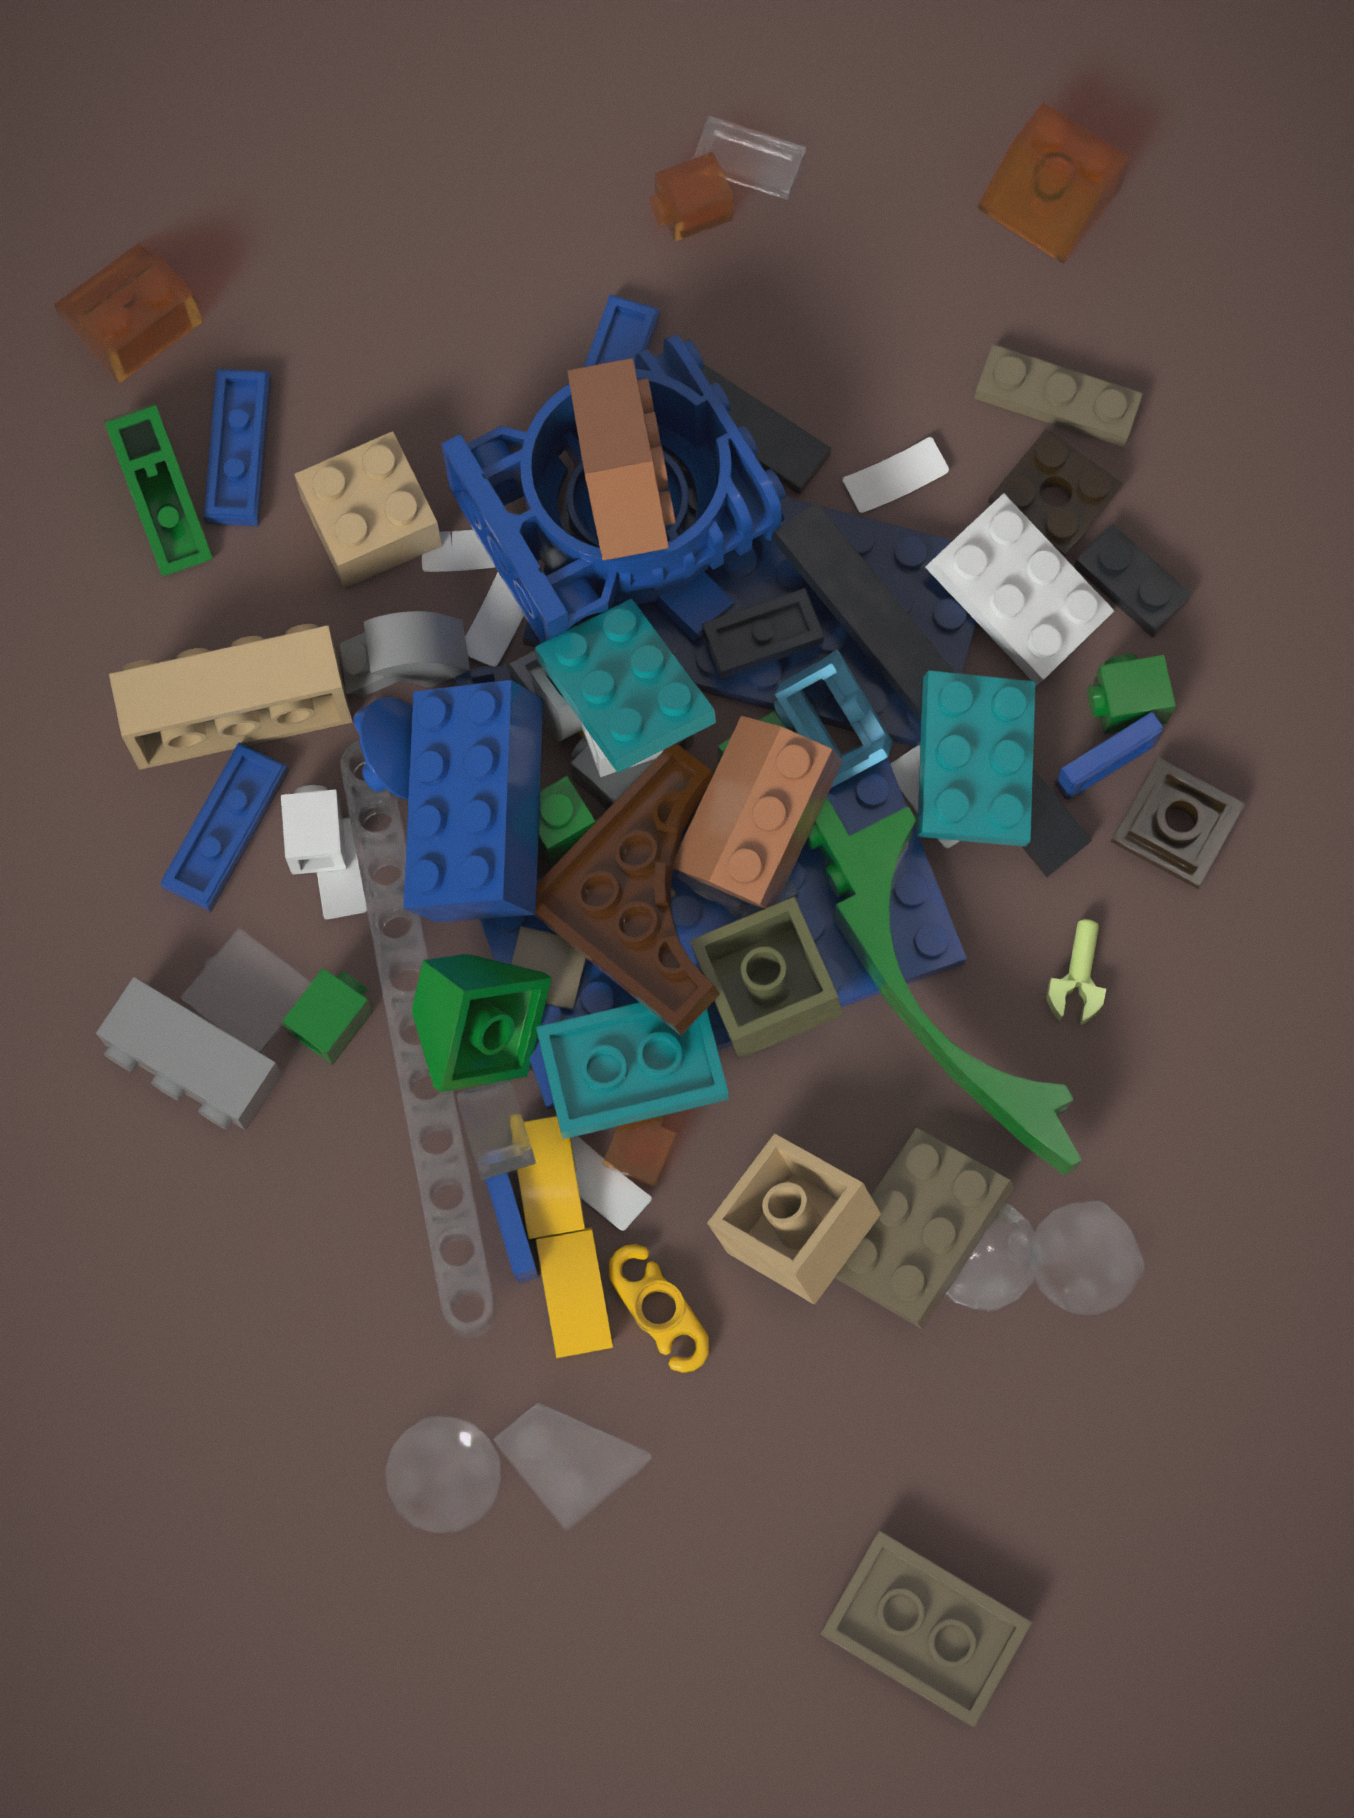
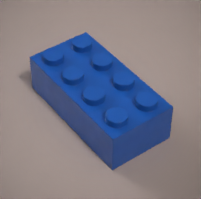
[403,680,543,923]

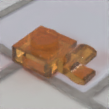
[602,1114,677,1188]

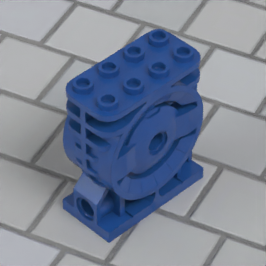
[441,334,786,643]

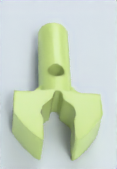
[1046,919,1106,1025]

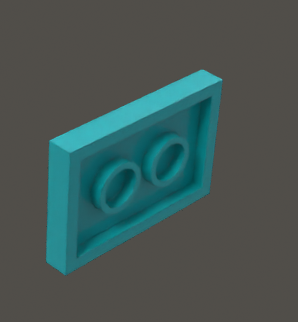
[535,598,716,773]
[917,670,1035,847]
[536,1002,729,1139]

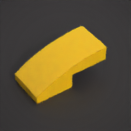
[511,1116,586,1239]
[536,1227,613,1358]

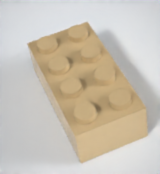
[109,624,352,770]

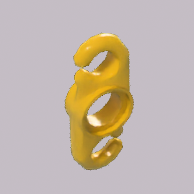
[609,1244,709,1373]

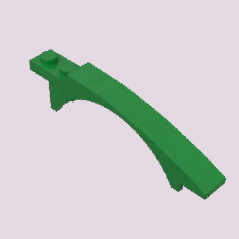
[806,797,1082,1176]

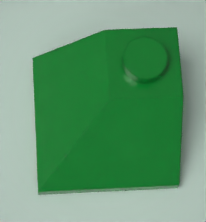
[411,954,552,1092]

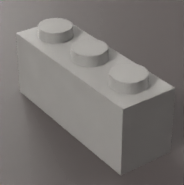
[96,977,282,1131]

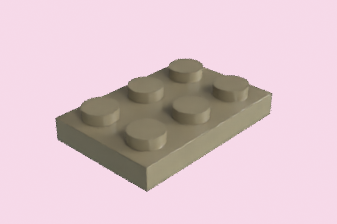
[835,1127,1014,1329]
[819,1531,1032,1727]

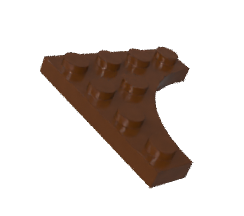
[534,743,720,1036]

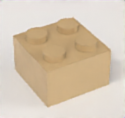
[294,431,442,589]
[707,1133,881,1305]

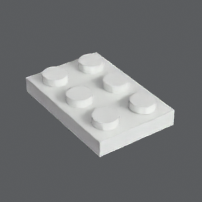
[925,493,1114,685]

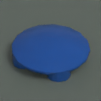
[354,697,413,801]

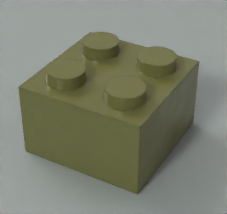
[690,896,843,1059]

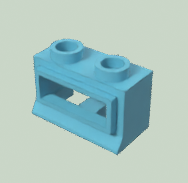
[774,649,893,788]

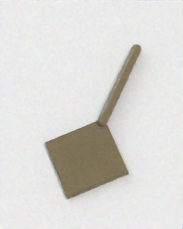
[511,888,676,1010]

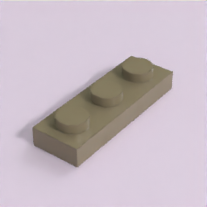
[974,344,1143,448]

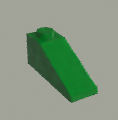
[104,402,213,577]

